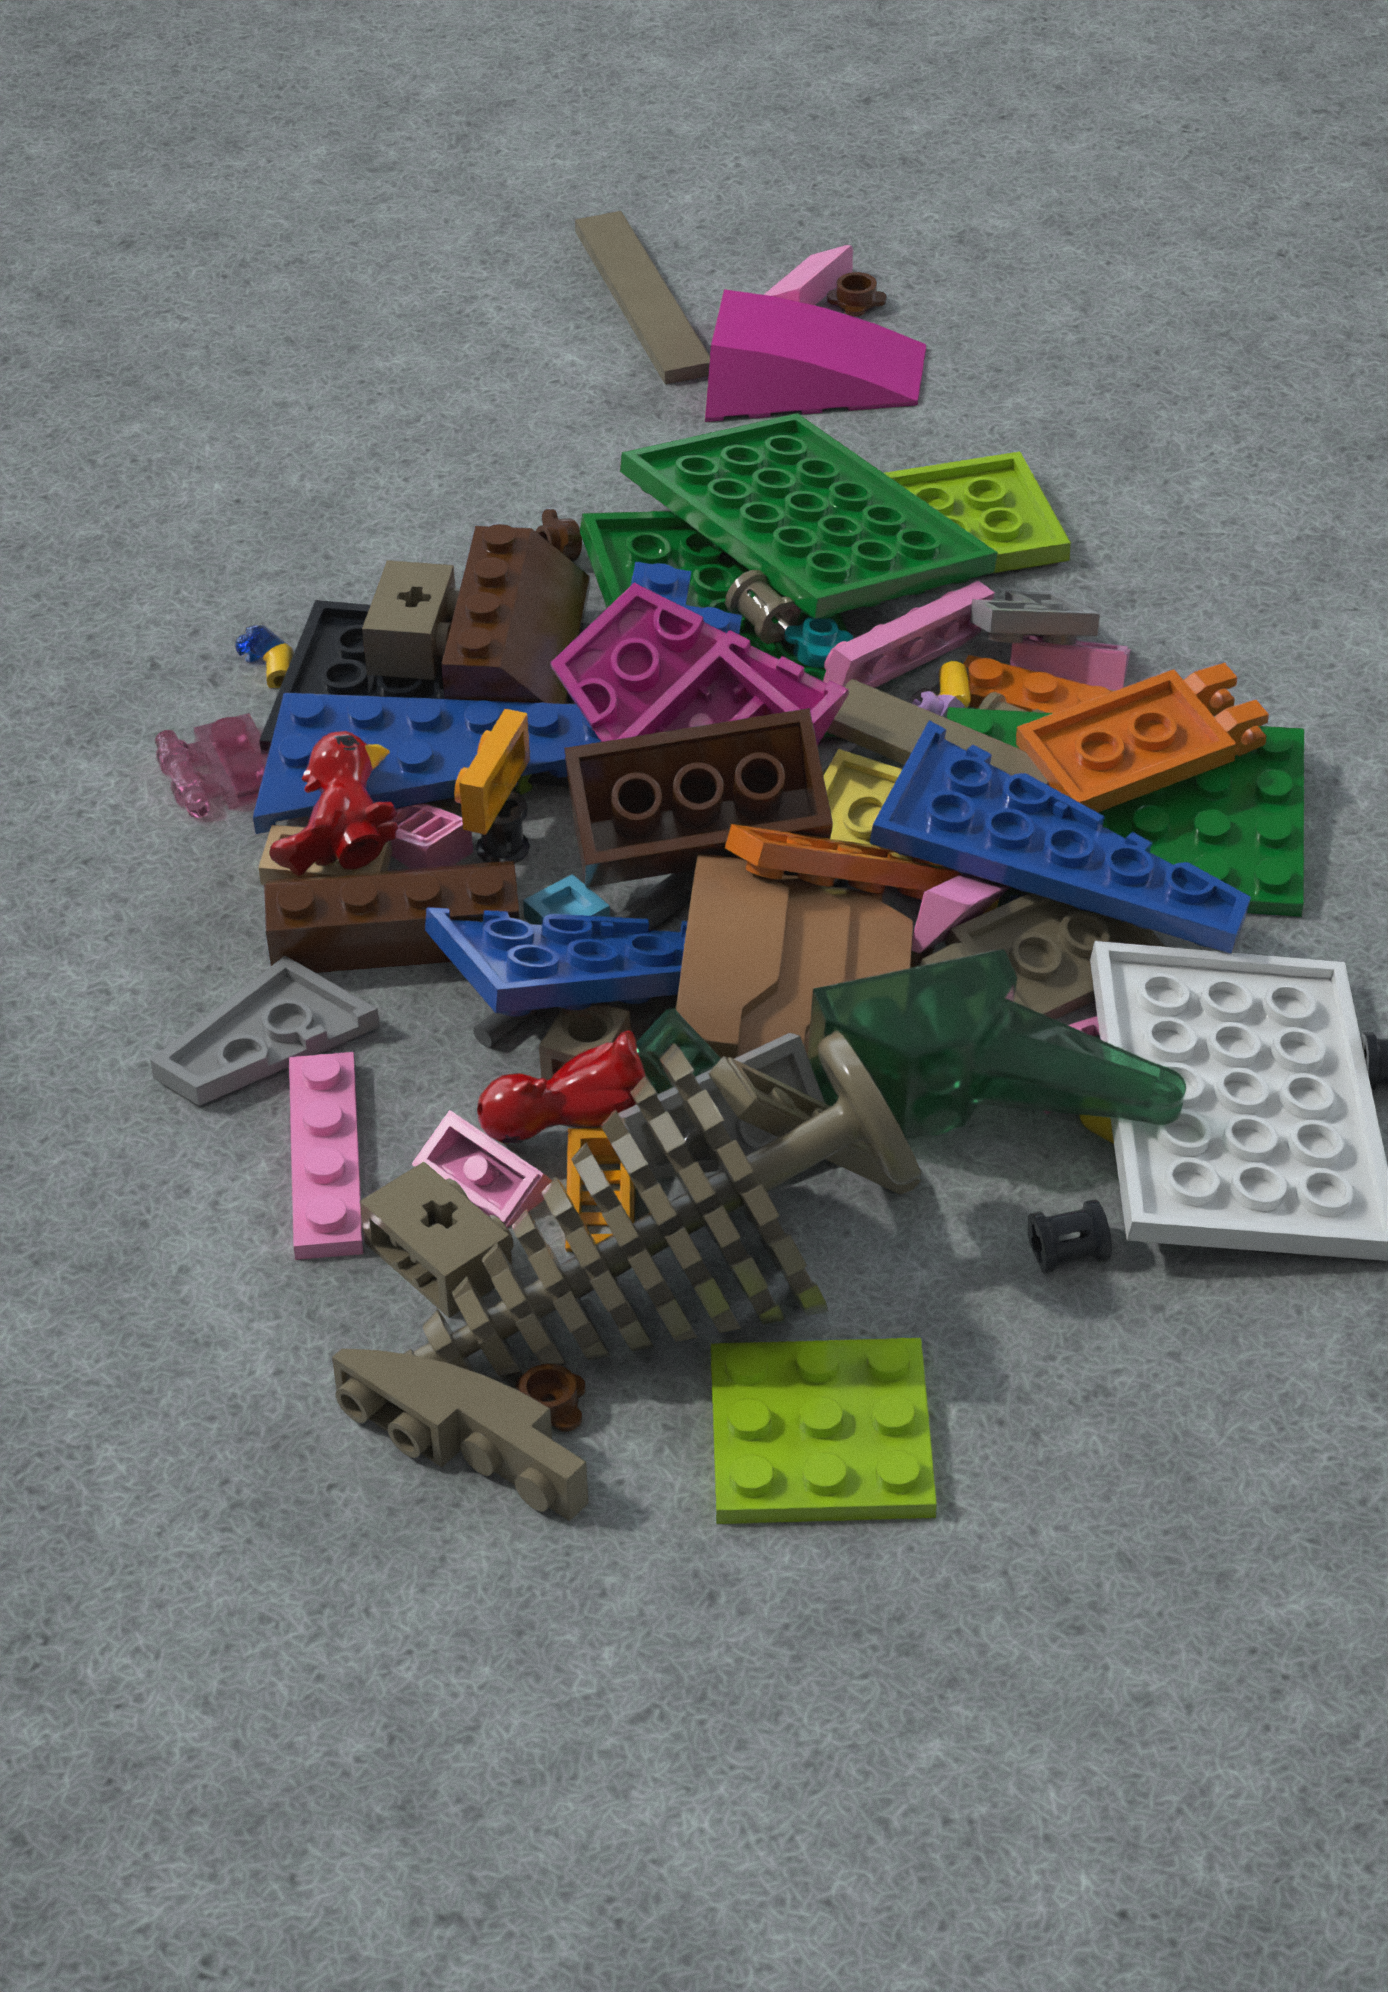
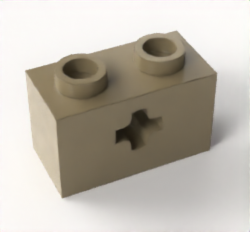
[362,560,460,680]
[359,1162,514,1318]

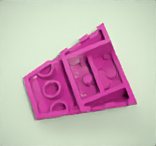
[705,289,926,422]
[550,583,849,746]

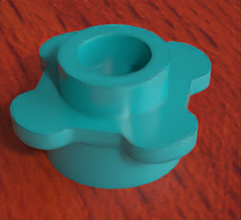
[784,616,854,668]

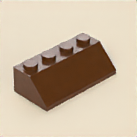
[441,524,591,704]
[564,708,833,888]
[264,861,520,973]

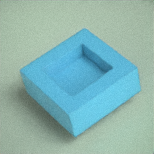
[523,874,610,925]

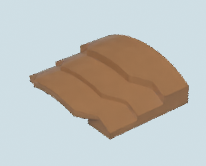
[672,853,913,1082]

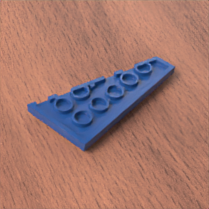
[253,693,601,834]
[870,720,1251,954]
[425,907,688,1016]

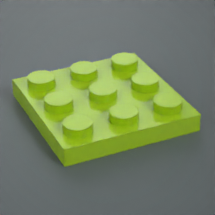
[884,451,1071,574]
[710,1338,937,1524]

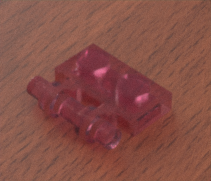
[155,713,269,818]

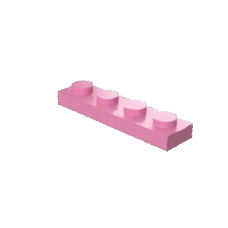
[823,581,995,688]
[289,1052,363,1260]

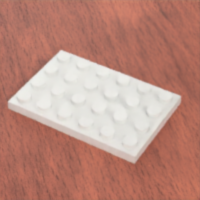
[1090,941,1388,1261]

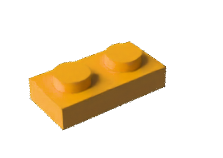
[454,709,530,835]

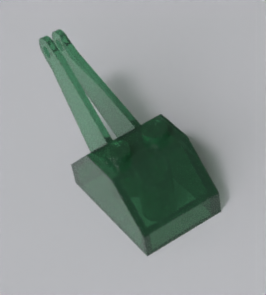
[808,948,1186,1139]

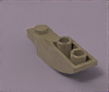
[332,1348,589,1521]

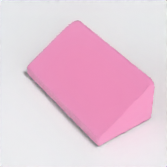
[764,245,853,305]
[1010,634,1131,690]
[911,874,1010,953]
[412,1110,552,1228]

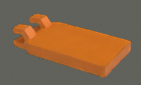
[1016,663,1269,813]

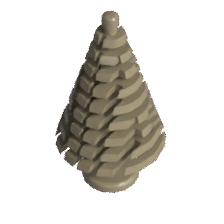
[403,1031,921,1378]

